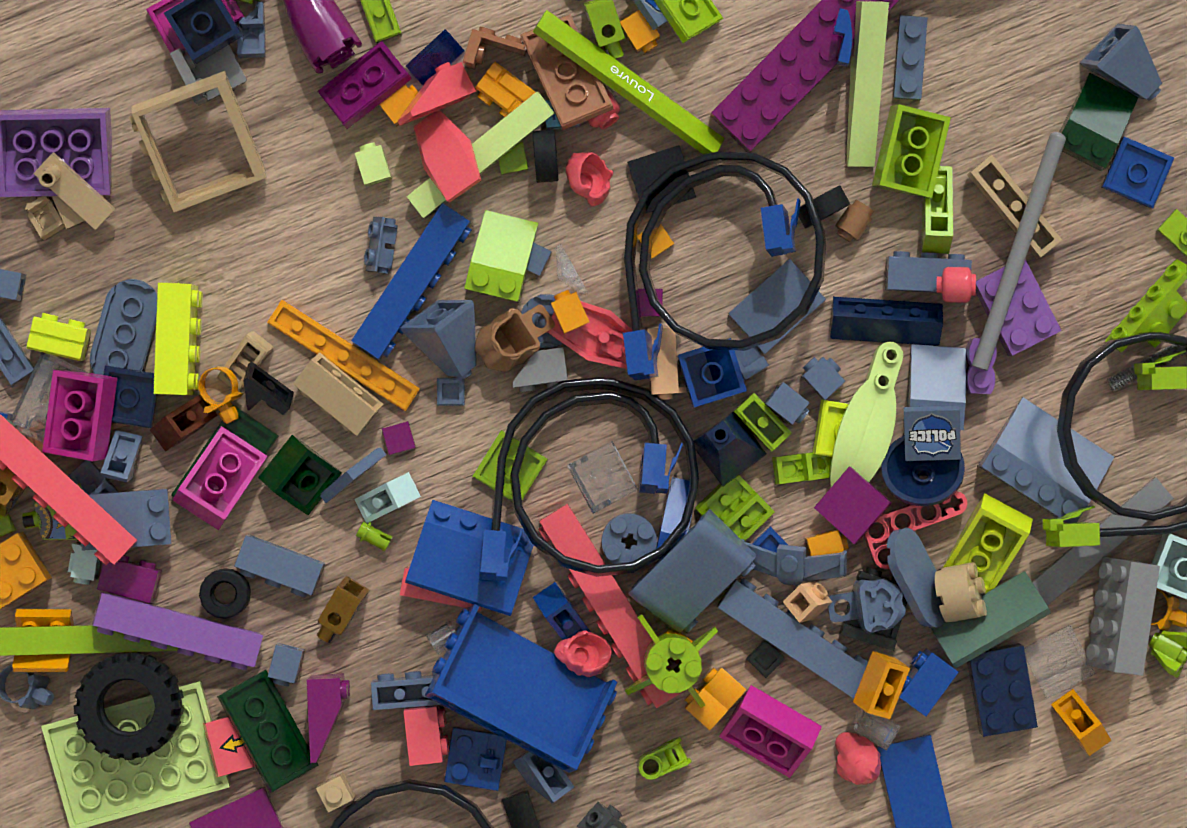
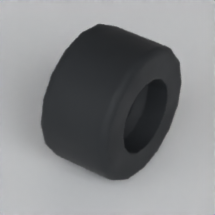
[199,568,251,619]

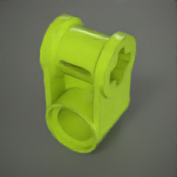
[637,737,692,780]

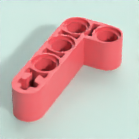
[864,491,967,569]

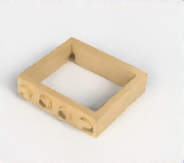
[129,71,267,212]

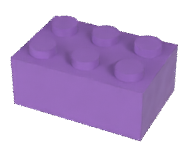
[976,259,1062,356]

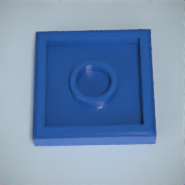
[1101,136,1174,209]

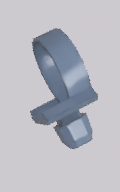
[0,665,54,709]

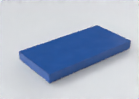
[877,734,952,828]

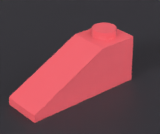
[398,62,476,126]

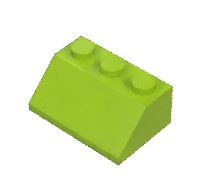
[872,104,951,198]

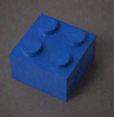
[899,648,959,716]

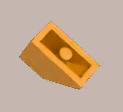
[1051,689,1112,756]

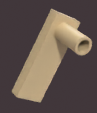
[33,152,115,230]

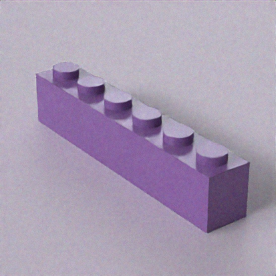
[92,592,263,670]

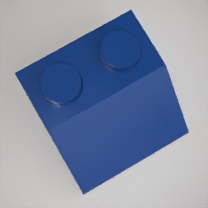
[677,338,747,408]

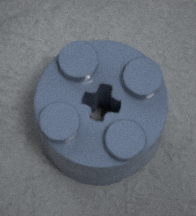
[602,513,657,564]

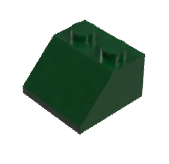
[258,435,342,515]

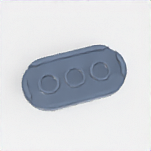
[90,279,157,375]
[887,528,945,628]

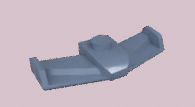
[741,539,847,586]

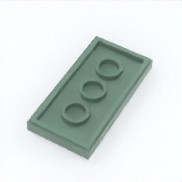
[931,571,1051,669]

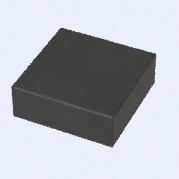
[746,639,785,678]

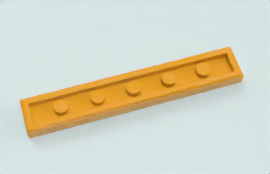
[267,300,421,412]

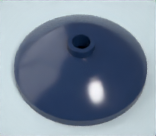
[882,435,965,506]

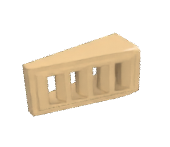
[217,331,274,392]

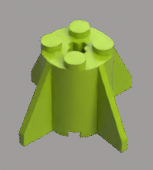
[625,614,718,708]

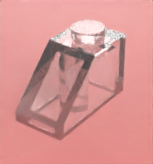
[852,708,901,751]

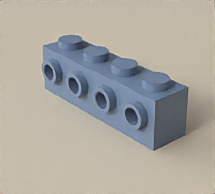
[371,671,441,710]

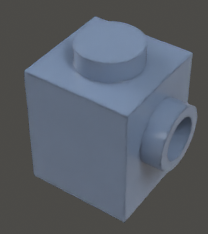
[802,357,845,400]

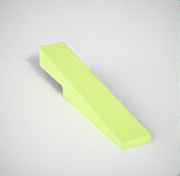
[846,1,889,167]
[407,92,555,218]

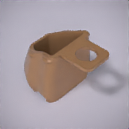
[475,305,555,372]

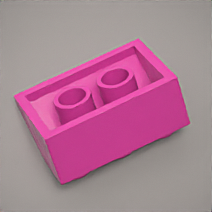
[42,370,117,461]
[719,685,822,778]

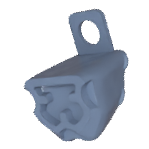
[828,579,906,634]

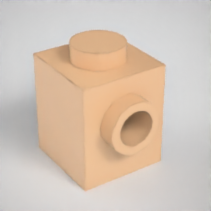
[783,581,832,623]

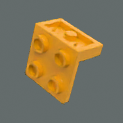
[12,609,74,672]

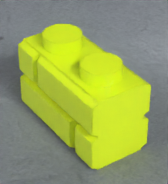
[26,313,91,361]

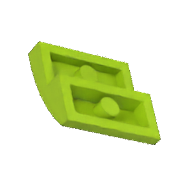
[695,475,775,541]

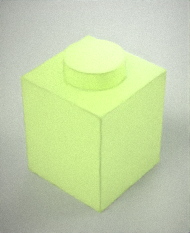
[355,142,392,187]

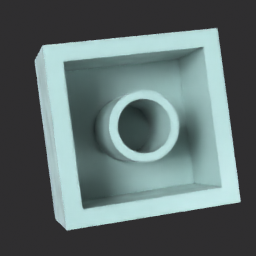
[1151,533,1187,600]

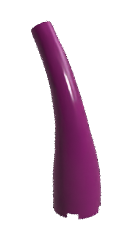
[283,0,362,74]

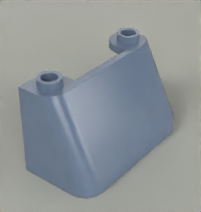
[628,509,756,633]

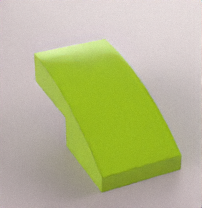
[772,452,832,484]

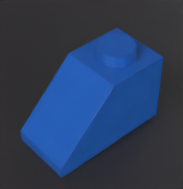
[533,582,591,640]

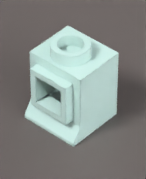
[68,542,101,585]

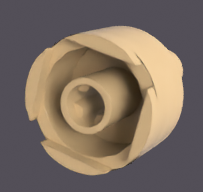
[935,562,987,623]

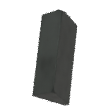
[502,790,541,828]

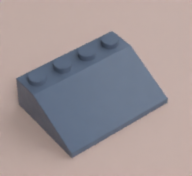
[977,397,1114,523]

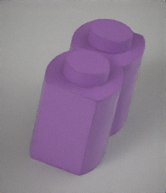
[966,338,997,394]

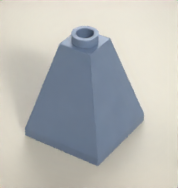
[1080,24,1162,101]
[400,300,477,380]

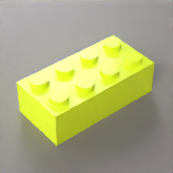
[154,283,203,395]

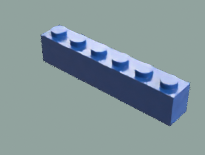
[351,203,472,360]

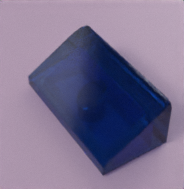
[405,29,465,86]

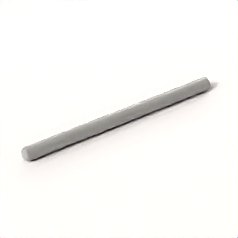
[972,132,1066,371]

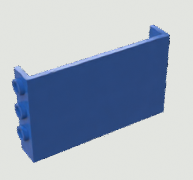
[425,604,618,773]

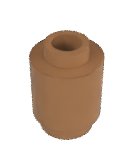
[835,200,874,242]

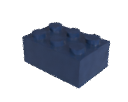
[967,643,1038,737]

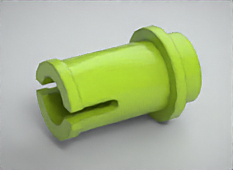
[356,522,393,552]

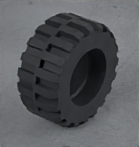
[74,652,184,760]

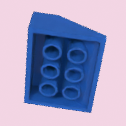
[405,500,534,616]

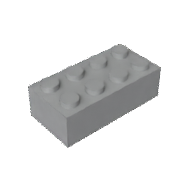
[1086,556,1160,676]

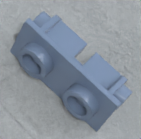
[364,217,398,274]

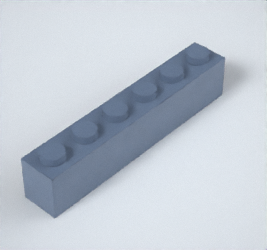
[717,578,868,699]

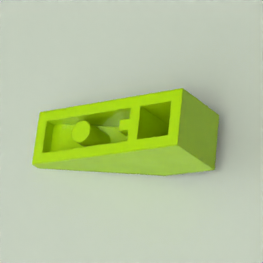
[922,166,953,254]

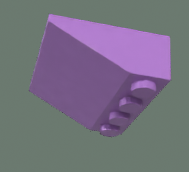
[0,108,112,197]

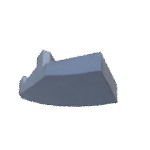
[237,2,266,58]

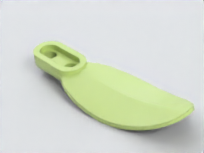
[830,342,903,487]

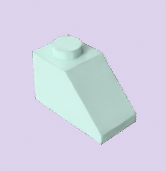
[354,472,421,523]

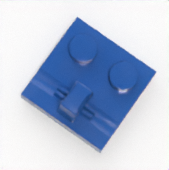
[444,727,507,791]

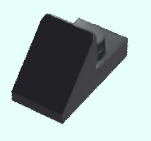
[243,361,294,415]

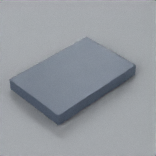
[728,259,826,354]

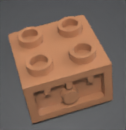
[463,27,526,70]

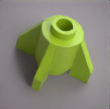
[1149,630,1187,678]

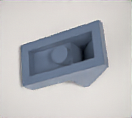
[100,430,142,482]

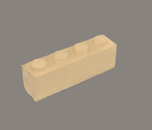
[967,155,1062,259]

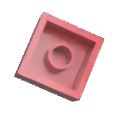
[403,705,450,766]

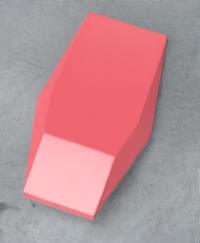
[414,110,481,203]
[547,301,632,369]

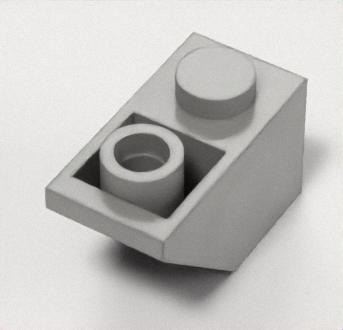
[512,347,568,392]

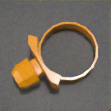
[198,366,243,424]
[1151,588,1187,631]

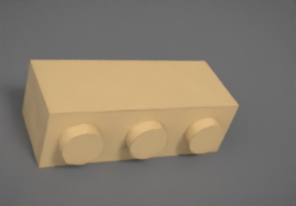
[293,353,383,436]

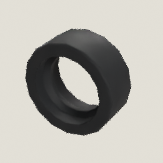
[533,130,559,183]
[798,185,850,229]

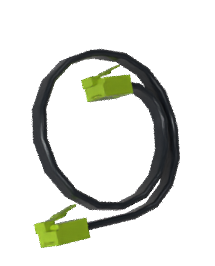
[1043,332,1187,547]

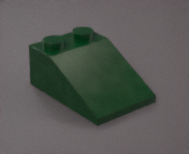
[1059,73,1138,171]

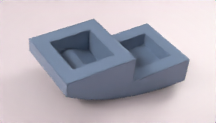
[68,460,119,495]

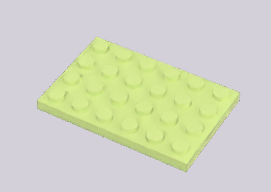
[41,681,231,828]

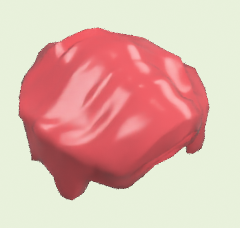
[566,152,613,206]
[554,630,612,677]
[835,732,881,785]

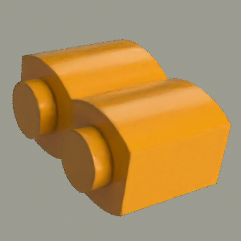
[684,667,746,730]

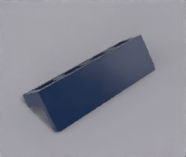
[830,296,943,346]

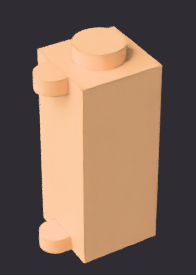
[647,327,687,400]

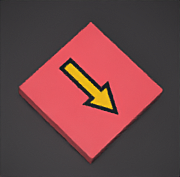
[203,717,255,777]

